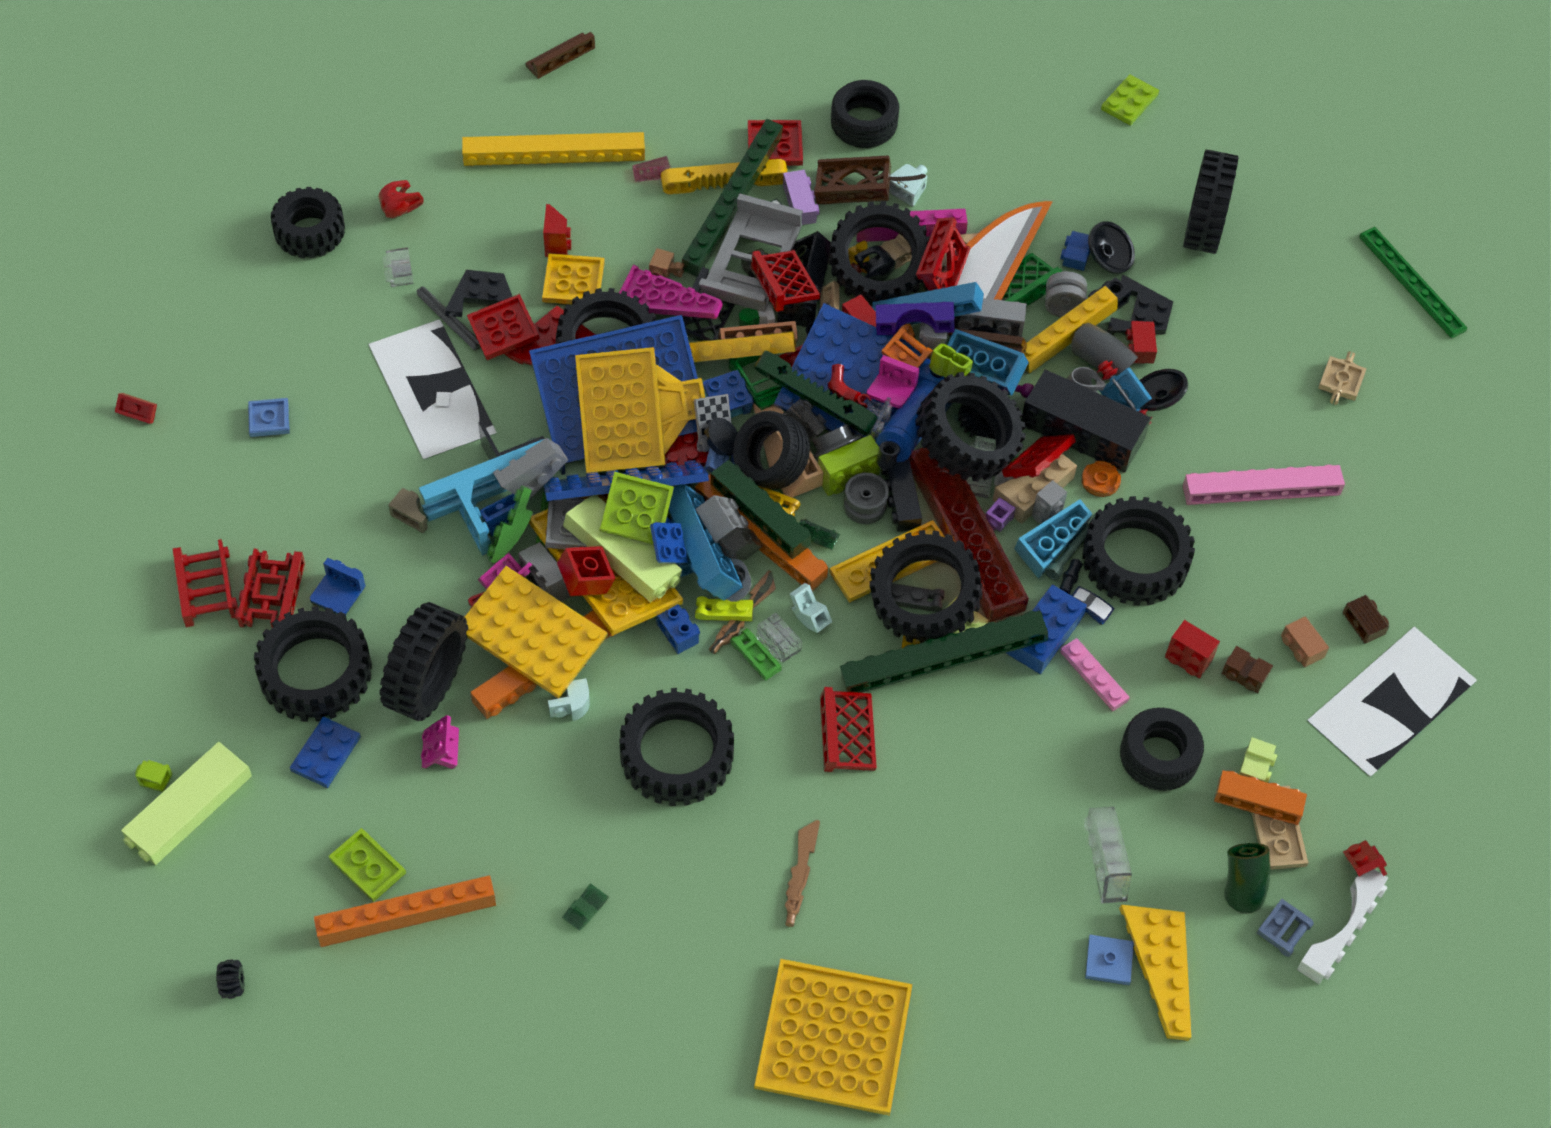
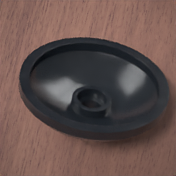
[1088,221,1135,274]
[1139,369,1189,411]

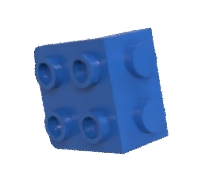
[703,370,754,415]
[650,522,688,566]
[310,558,366,615]

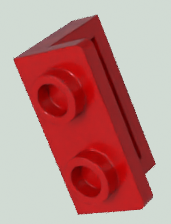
[1343,840,1387,876]

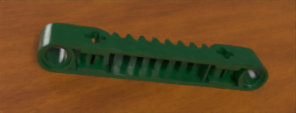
[754,350,879,436]

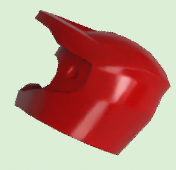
[378,180,424,219]

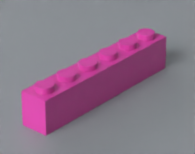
[855,208,968,242]

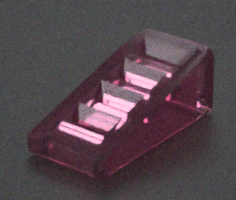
[632,156,671,182]

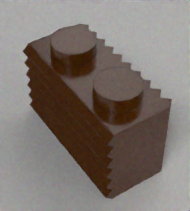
[1343,595,1390,644]

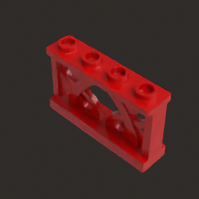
[916,217,971,291]

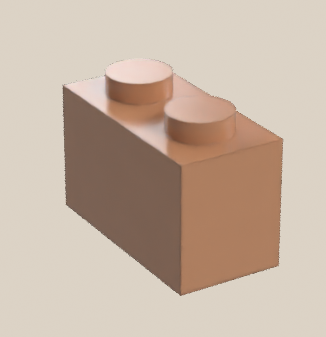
[1281,616,1329,668]

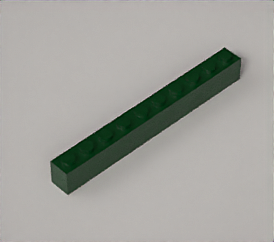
[682,119,783,277]
[840,610,1048,693]

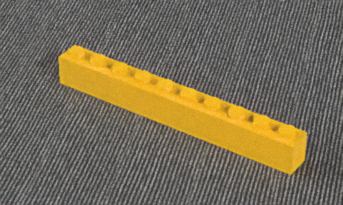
[462,132,645,166]

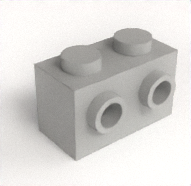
[1032,480,1068,524]

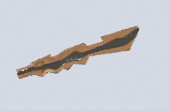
[709,571,776,654]

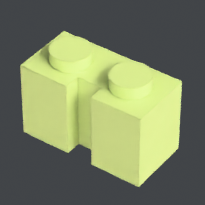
[1239,737,1277,783]

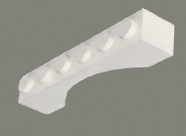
[1296,869,1388,985]

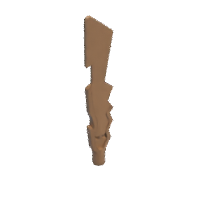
[785,820,820,927]

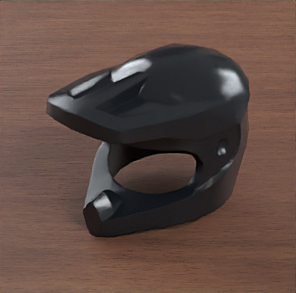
[854,245,896,280]

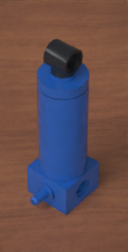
[876,359,952,469]

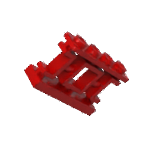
[235,548,305,628]

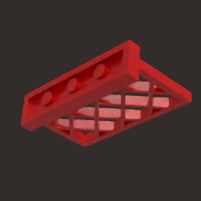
[751,250,820,312]
[820,687,877,772]

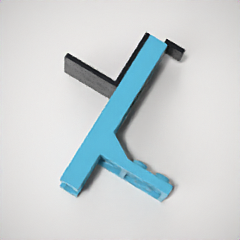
[419,421,566,556]

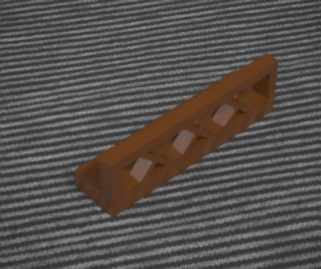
[526,32,595,79]

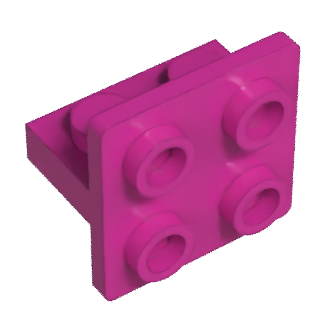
[421,715,459,769]

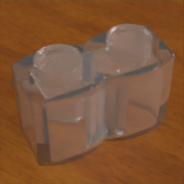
[383,247,414,287]

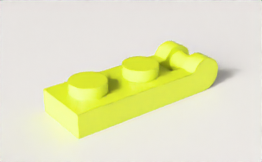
[695,596,753,621]

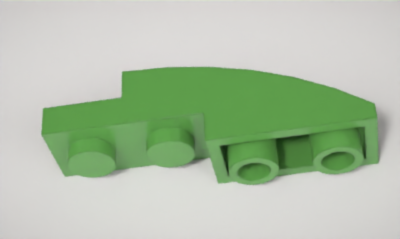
[487,485,533,563]

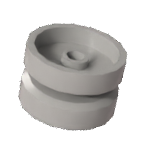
[1045,271,1087,317]

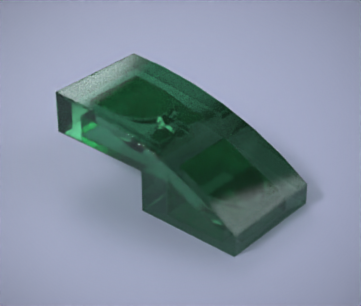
[562,883,609,931]

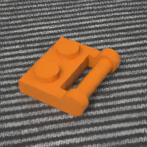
[881,327,933,368]

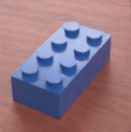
[1006,584,1087,675]

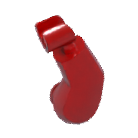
[827,364,871,408]

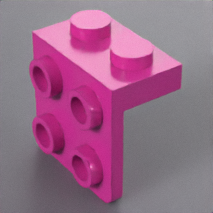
[867,355,919,408]
[477,552,532,590]

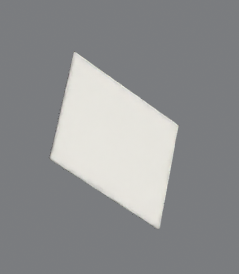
[435,392,450,407]

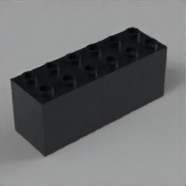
[1021,369,1151,473]

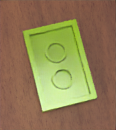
[1101,74,1159,126]
[328,828,406,902]

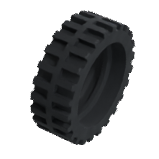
[1183,149,1239,254]
[829,201,930,306]
[555,288,656,344]
[916,372,1026,481]
[1082,496,1195,606]
[869,530,982,643]
[380,602,468,721]
[254,607,372,722]
[619,688,734,806]

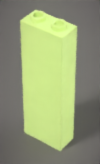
[563,495,682,603]
[121,742,252,866]

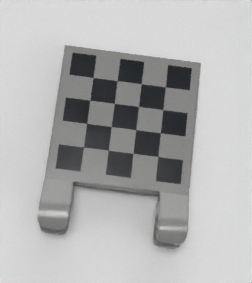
[693,394,731,452]

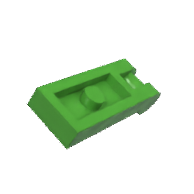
[730,628,782,681]

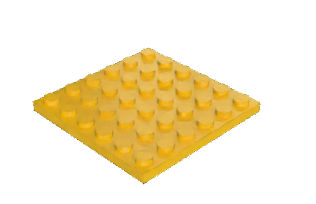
[754,959,913,1116]

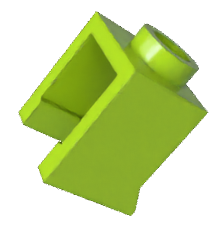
[135,760,173,792]

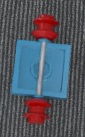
[1097,360,1153,425]

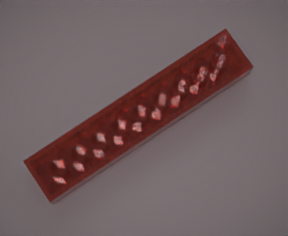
[909,448,1029,622]

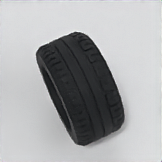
[831,80,900,148]
[733,411,810,490]

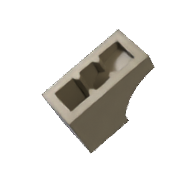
[388,488,428,533]

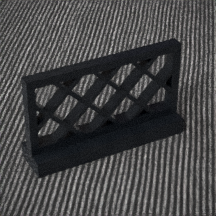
[682,267,735,341]

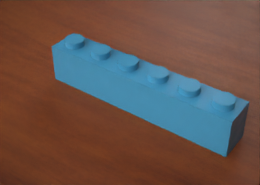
[872,282,984,325]

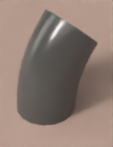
[1071,323,1138,376]

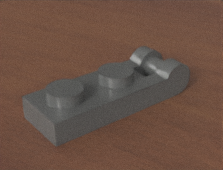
[891,583,945,612]

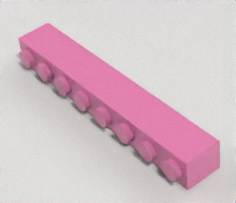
[1182,464,1345,505]

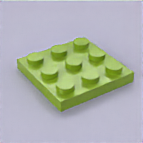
[600,472,674,545]

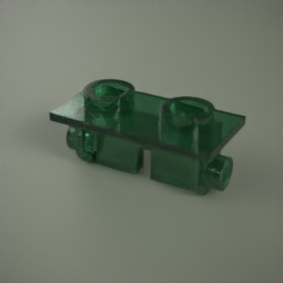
[799,519,840,550]

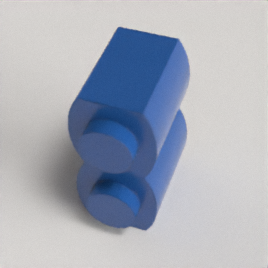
[1060,231,1090,271]

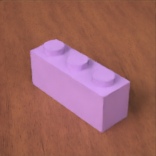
[783,170,819,225]

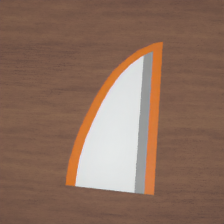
[943,201,1053,300]

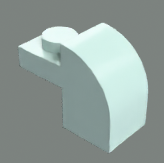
[790,583,832,633]
[548,678,590,721]

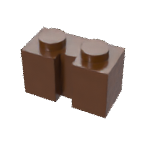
[1221,646,1273,693]

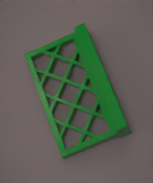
[1003,253,1063,307]

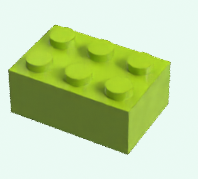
[818,435,880,496]

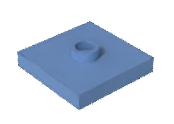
[248,398,290,437]
[1085,935,1134,985]

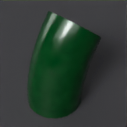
[1224,843,1271,914]

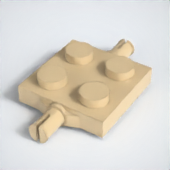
[1318,351,1367,405]

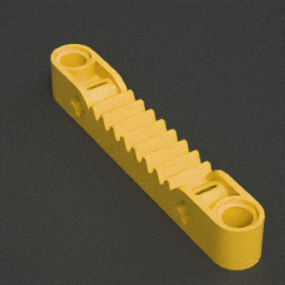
[660,159,788,194]

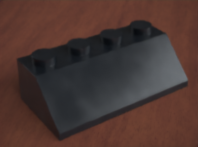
[785,231,831,302]

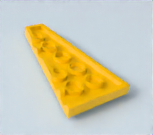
[1119,905,1191,1041]

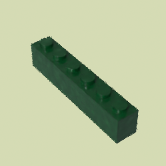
[711,460,811,559]

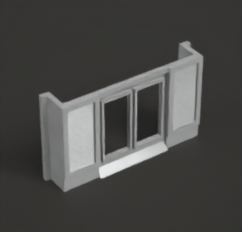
[699,194,803,312]

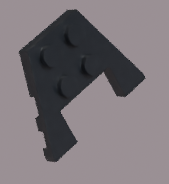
[445,270,513,317]
[1107,275,1174,335]

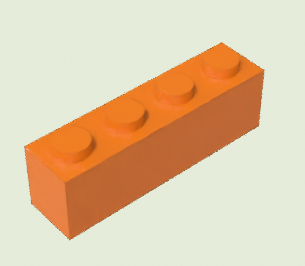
[1214,770,1307,825]

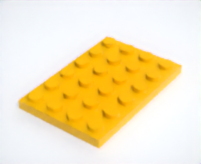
[575,347,665,473]
[465,566,608,698]

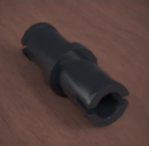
[1059,558,1083,594]

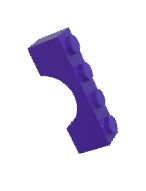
[876,302,955,335]

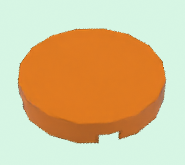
[1081,461,1121,497]

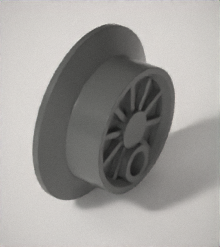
[812,424,862,458]

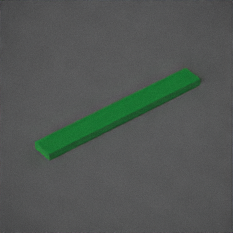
[1359,226,1467,339]

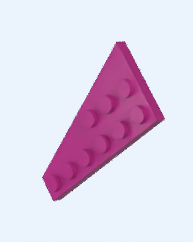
[619,265,723,319]

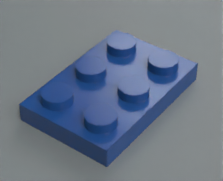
[290,716,361,788]

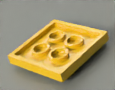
[542,254,605,304]

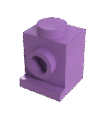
[984,497,1016,532]

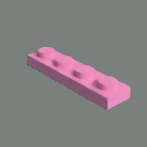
[1060,638,1130,711]

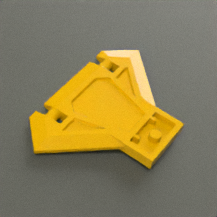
[656,365,705,454]

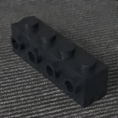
[881,458,922,532]

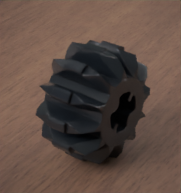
[216,959,245,999]

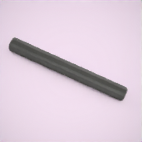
[416,286,480,350]

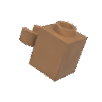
[649,248,684,278]

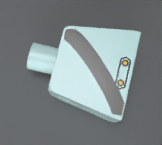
[889,164,927,207]

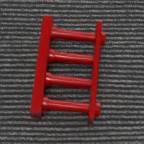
[172,539,238,628]

